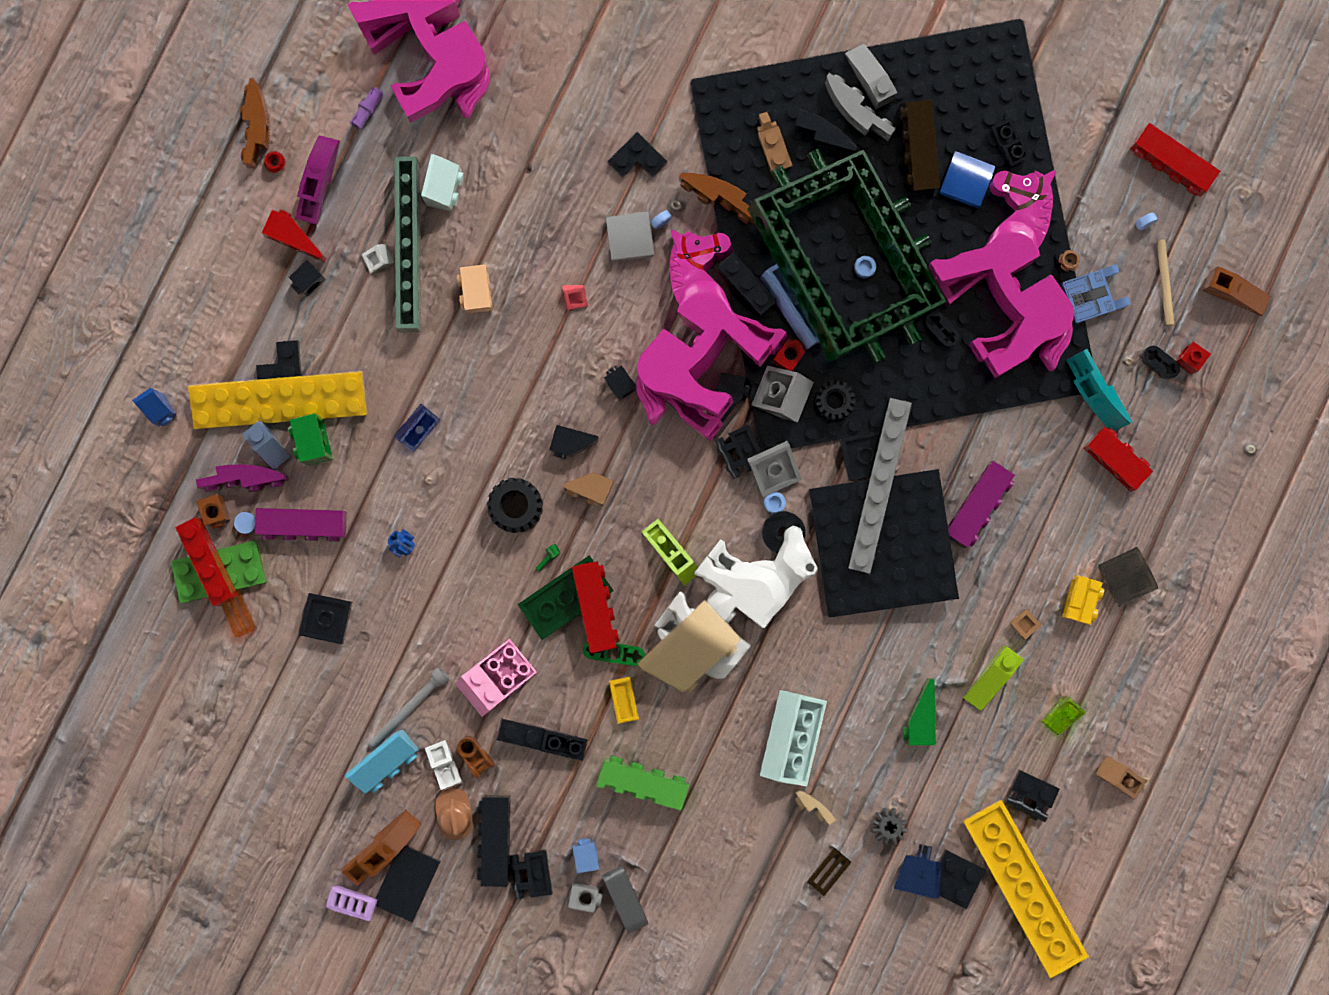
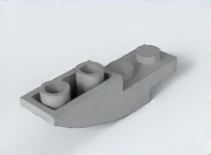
[825,73,895,141]

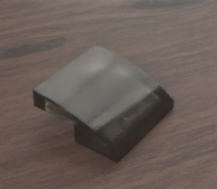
[1098,547,1158,607]

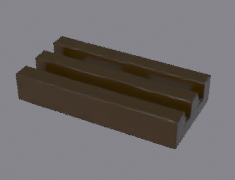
[807,847,851,896]

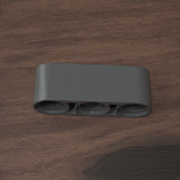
[603,866,649,934]

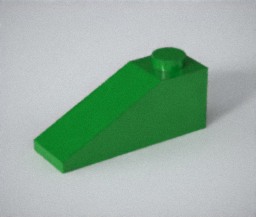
[903,678,936,746]

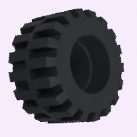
[487,477,543,533]

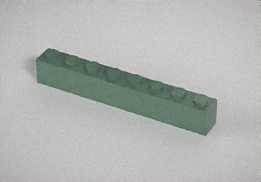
[395,157,421,333]

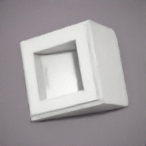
[362,244,394,274]

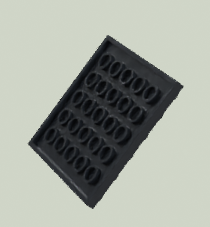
[809,469,959,618]

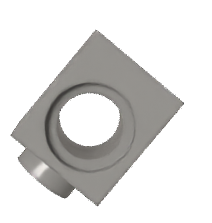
[568,882,602,913]

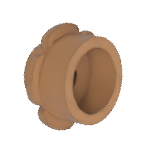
[1059,250,1080,271]

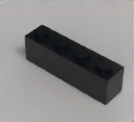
[477,795,511,887]

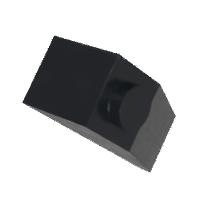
[712,373,752,440]

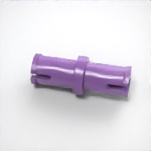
[350,87,384,130]

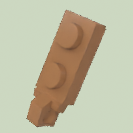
[757,112,792,171]

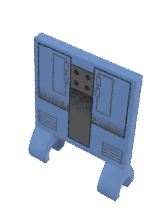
[1061,264,1131,324]

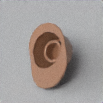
[436,787,473,840]

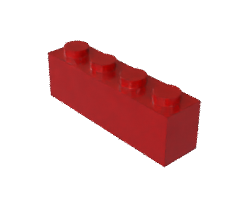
[1130,122,1221,197]
[175,517,239,606]
[572,561,620,653]

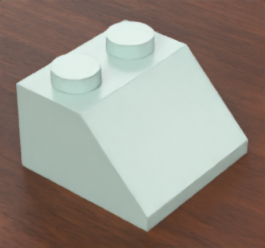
[421,154,464,212]

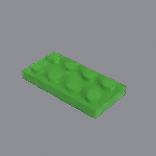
[171,540,267,603]

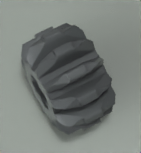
[871,807,908,845]

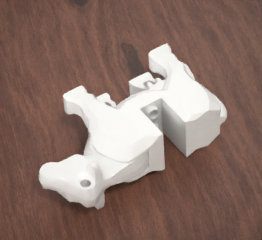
[655,526,818,679]

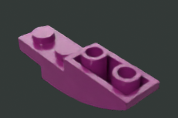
[295,135,340,224]
[196,464,289,492]

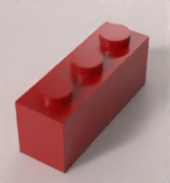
[1083,427,1153,492]

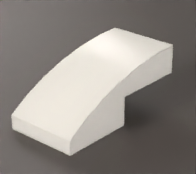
[425,740,463,791]

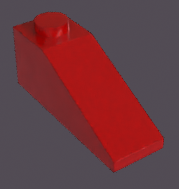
[262,209,326,262]

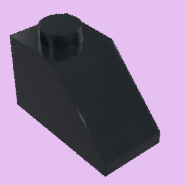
[549,425,599,460]

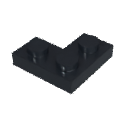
[607,132,668,178]
[256,340,302,380]

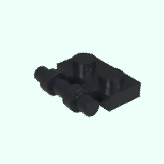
[715,425,762,479]
[1004,769,1060,822]
[509,849,553,899]

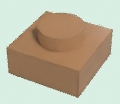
[1009,609,1041,640]

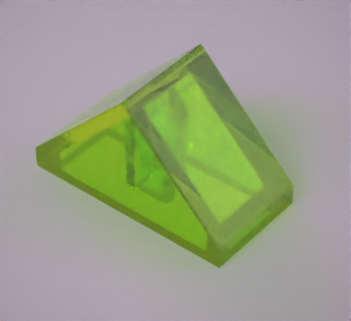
[1041,696,1086,736]

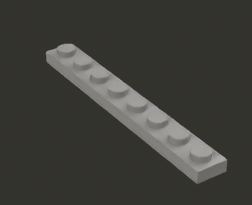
[849,398,912,573]

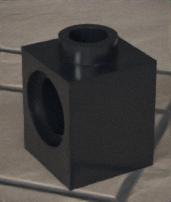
[289,260,326,297]
[604,365,637,401]

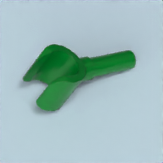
[536,544,560,571]

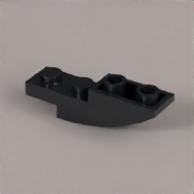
[496,718,588,761]

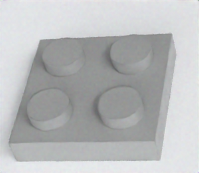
[747,441,802,497]

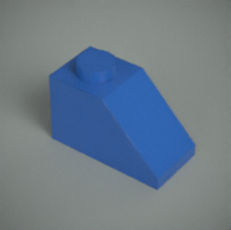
[132,388,177,426]

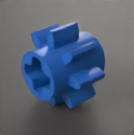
[388,529,415,558]

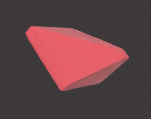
[562,285,588,310]

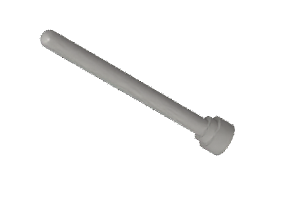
[368,667,450,748]

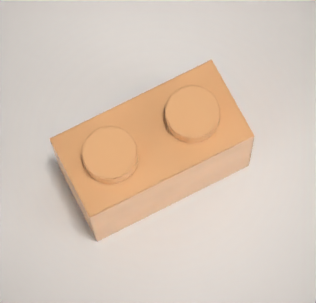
[457,264,493,314]

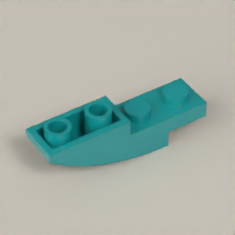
[1066,349,1133,431]

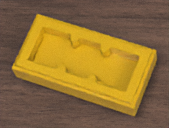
[609,676,639,724]

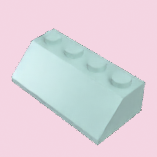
[760,690,827,786]

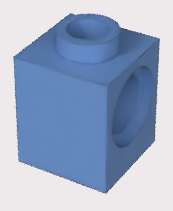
[573,838,600,873]

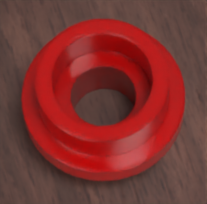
[264,151,286,173]

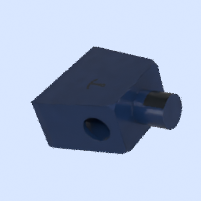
[894,844,941,899]

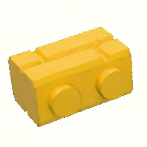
[1062,575,1104,625]

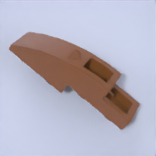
[240,78,270,169]
[679,173,754,225]
[341,810,421,886]

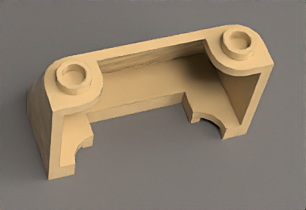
[637,600,741,693]

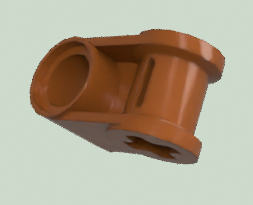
[457,736,496,779]

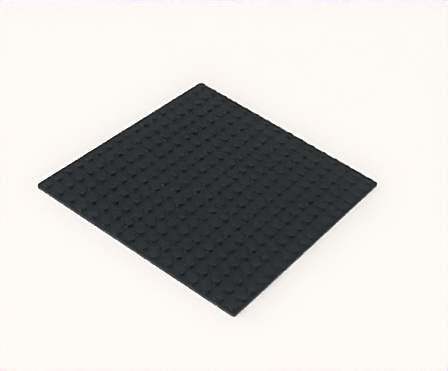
[690,19,1093,452]

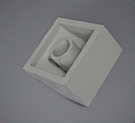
[751,366,814,422]

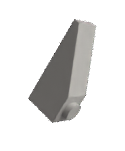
[845,44,897,110]

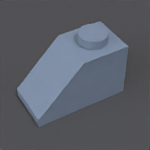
[243,420,291,470]

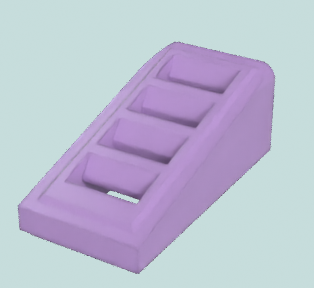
[326,885,377,921]

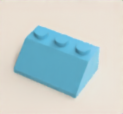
[344,730,419,794]

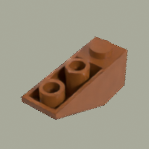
[1202,266,1271,316]

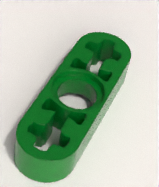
[583,641,645,666]

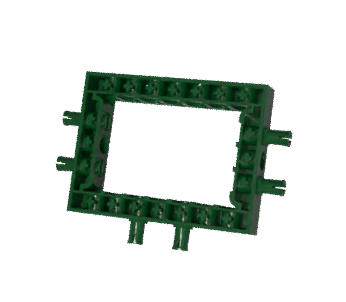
[747,149,947,364]

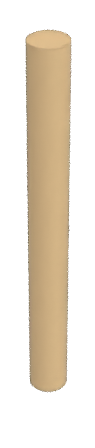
[1157,239,1174,326]

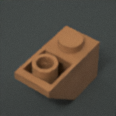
[563,472,614,508]

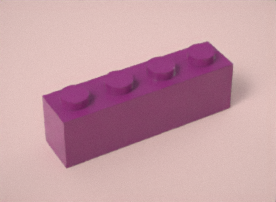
[948,461,1015,548]
[255,508,347,542]

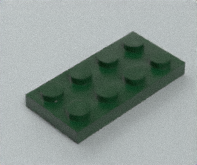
[518,555,614,640]

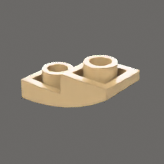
[795,790,836,825]

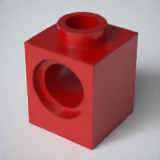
[772,338,806,371]
[1176,341,1211,375]

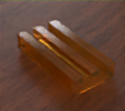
[221,589,257,638]

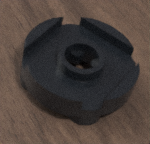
[762,511,806,553]

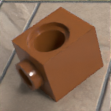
[197,494,230,529]

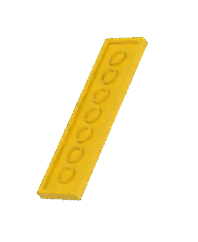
[188,371,367,429]
[963,800,1089,978]

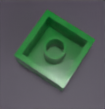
[288,413,333,466]

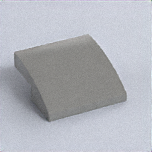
[606,212,654,262]

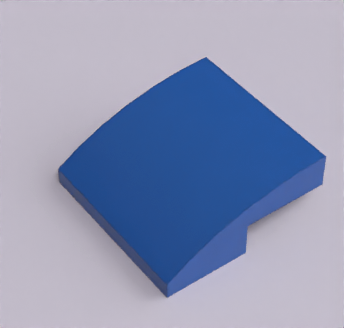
[939,151,995,209]

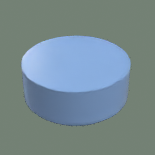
[650,210,672,229]
[1135,213,1158,231]
[854,256,876,279]
[764,492,786,514]
[234,512,255,534]

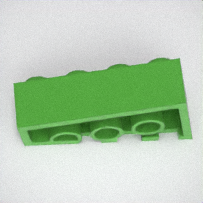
[597,755,689,811]

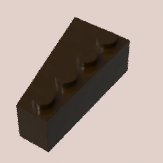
[900,100,940,191]

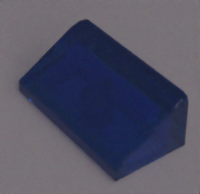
[394,404,441,453]

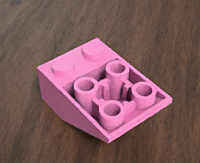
[455,639,537,717]

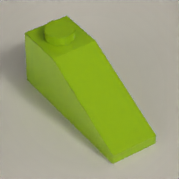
[642,519,698,586]
[963,646,1024,711]

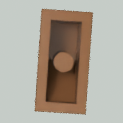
[1096,756,1146,800]

